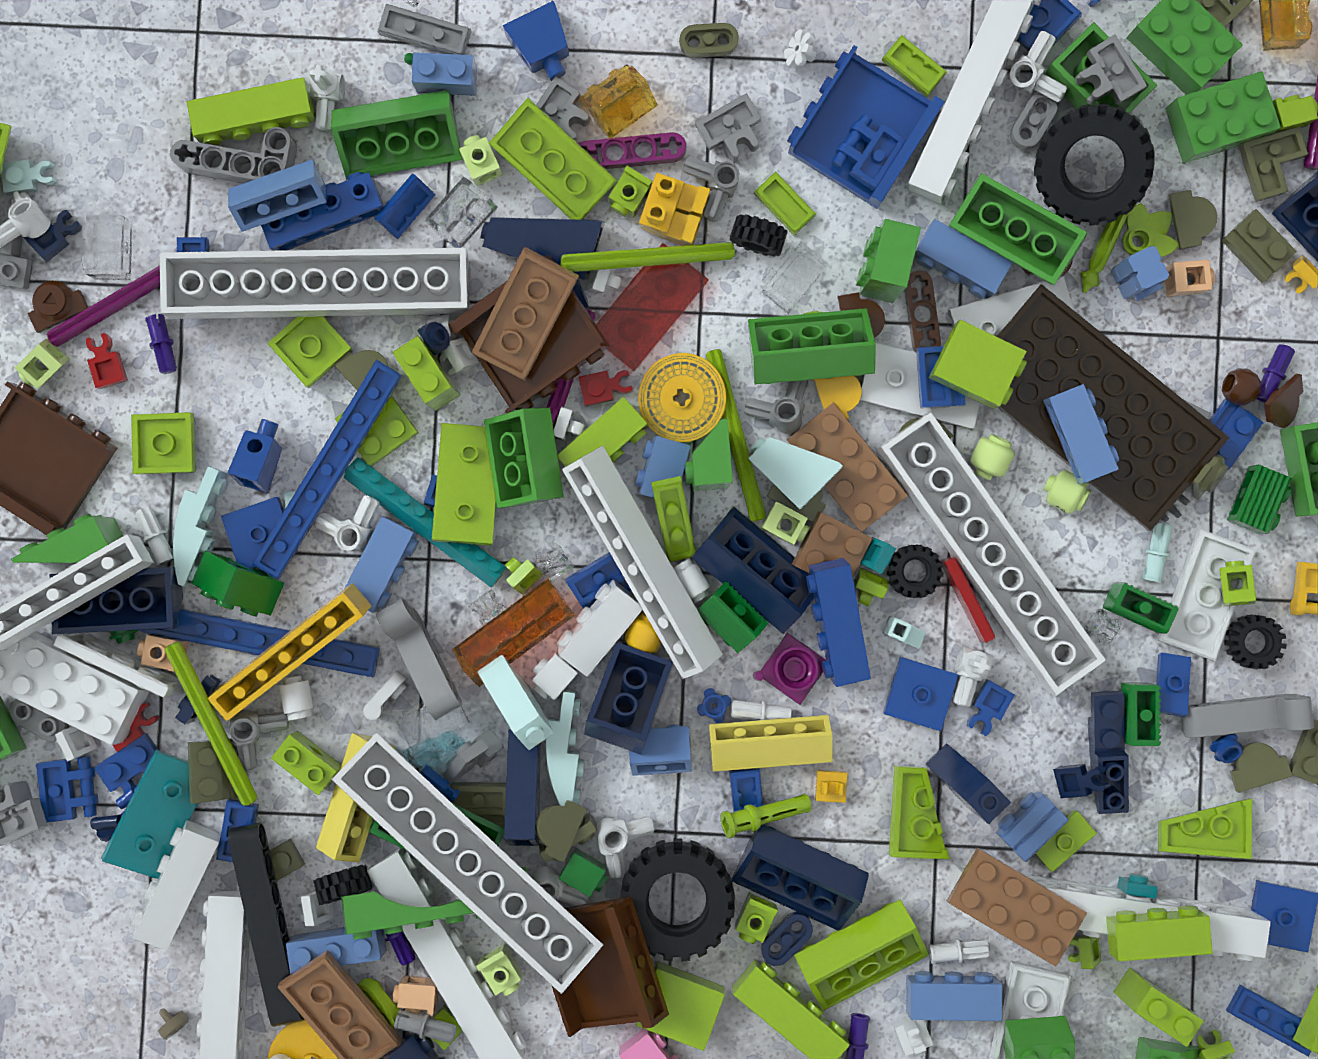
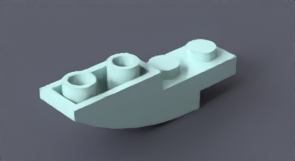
[173,467,227,587]
[546,689,585,806]

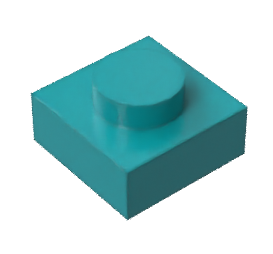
[860,537,896,575]
[1117,873,1158,899]

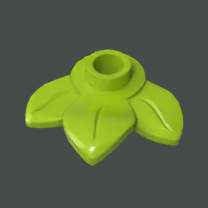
[1122,203,1179,257]

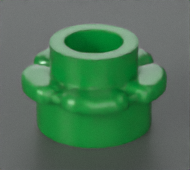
[109,630,139,644]

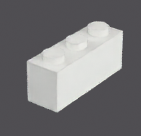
[557,579,643,677]

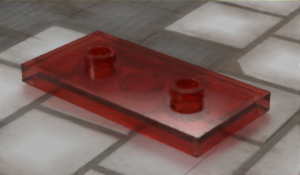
[596,243,709,372]

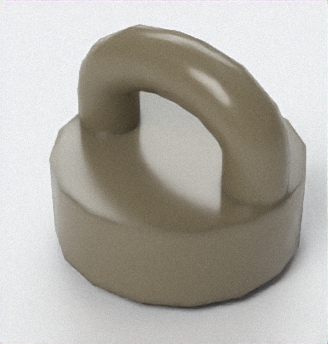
[157,1008,189,1040]

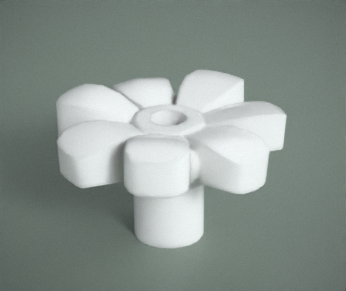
[784,29,816,68]

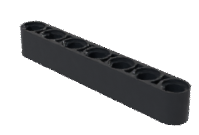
[228,822,304,1027]

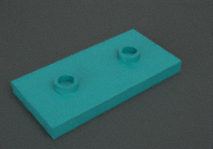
[101,749,198,879]

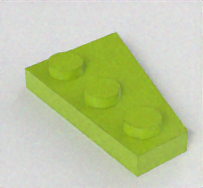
[889,765,949,859]
[1158,798,1252,859]

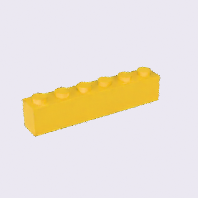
[207,583,372,721]

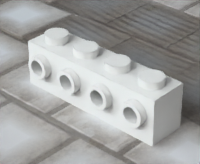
[130,820,221,951]

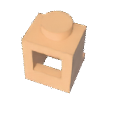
[1165,259,1215,297]
[137,634,189,672]
[393,975,439,1017]

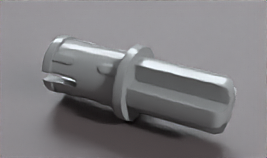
[394,1009,456,1043]

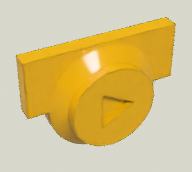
[814,375,862,419]

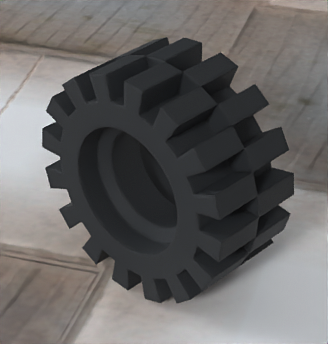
[729,214,788,257]
[886,544,944,598]
[1224,615,1287,669]
[313,865,373,905]

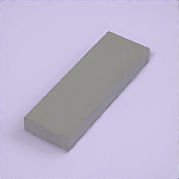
[377,4,472,55]

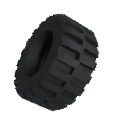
[1034,103,1155,226]
[620,838,735,962]

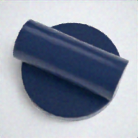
[417,322,450,356]
[90,814,121,842]

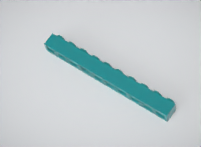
[343,457,507,588]

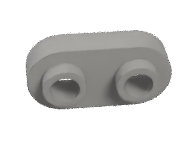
[1010,92,1058,150]
[9,699,69,741]

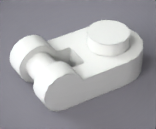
[363,670,407,720]

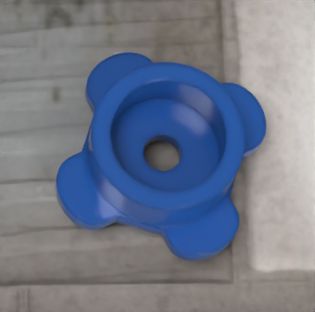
[697,688,731,723]
[1209,733,1243,763]

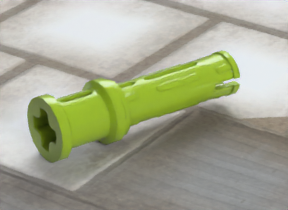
[720,793,812,839]

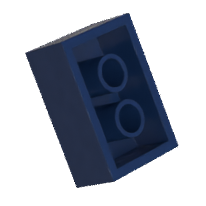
[584,642,673,755]

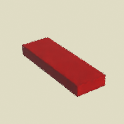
[941,557,995,643]

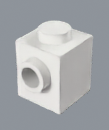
[532,652,579,700]

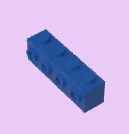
[261,172,384,251]
[806,558,871,687]

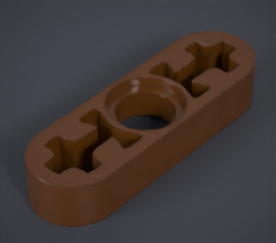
[904,270,941,353]

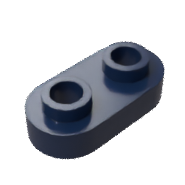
[761,912,813,966]

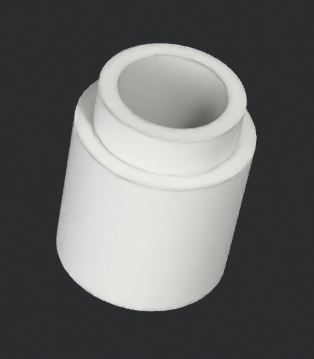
[673,558,711,604]
[279,675,314,721]

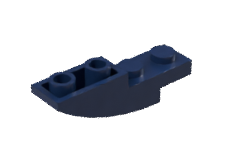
[1088,690,1129,814]

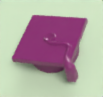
[753,633,826,705]

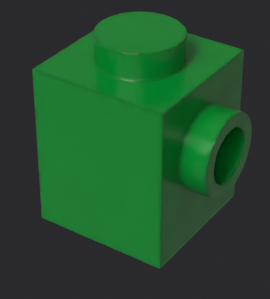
[559,848,608,897]

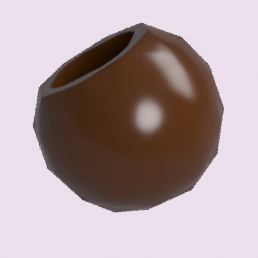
[1221,368,1261,406]

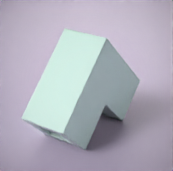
[882,616,926,649]

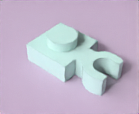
[1,159,57,196]

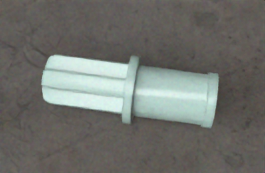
[1142,522,1172,583]

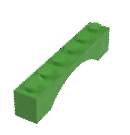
[341,867,527,940]

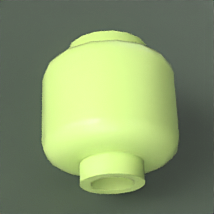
[970,434,1015,480]
[1043,470,1091,514]

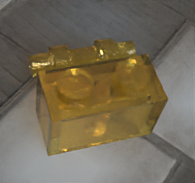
[1259,0,1313,51]
[579,64,658,139]

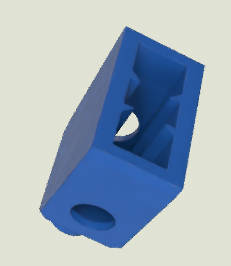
[503,1,569,81]
[228,419,282,494]

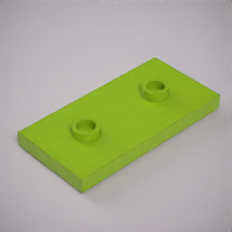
[489,97,617,219]
[432,423,496,546]

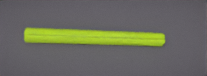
[561,242,735,272]
[706,349,766,522]
[165,642,257,806]

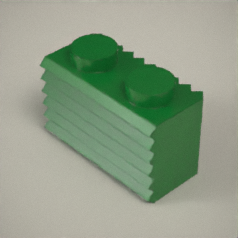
[1227,464,1292,534]
[697,582,768,653]
[1103,582,1179,634]
[1121,682,1162,746]

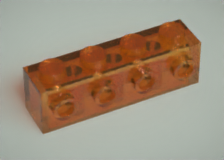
[452,578,575,687]

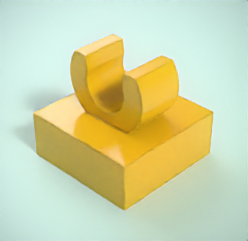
[1285,254,1318,294]
[815,770,847,803]

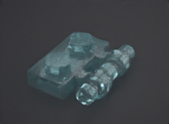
[402,731,465,769]

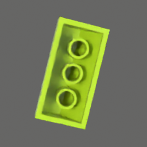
[794,899,929,1011]

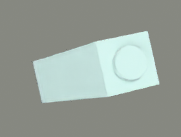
[748,437,844,509]
[477,655,554,750]

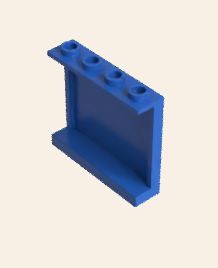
[787,45,945,209]

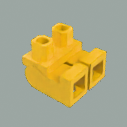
[639,172,711,246]

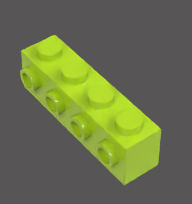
[186,77,316,146]
[732,959,850,1059]

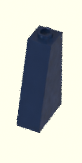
[480,217,605,280]
[504,729,541,846]
[925,743,1011,824]

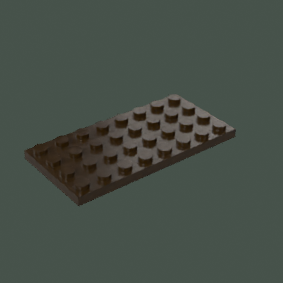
[996,284,1230,531]

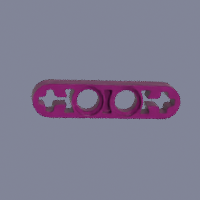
[578,132,686,169]

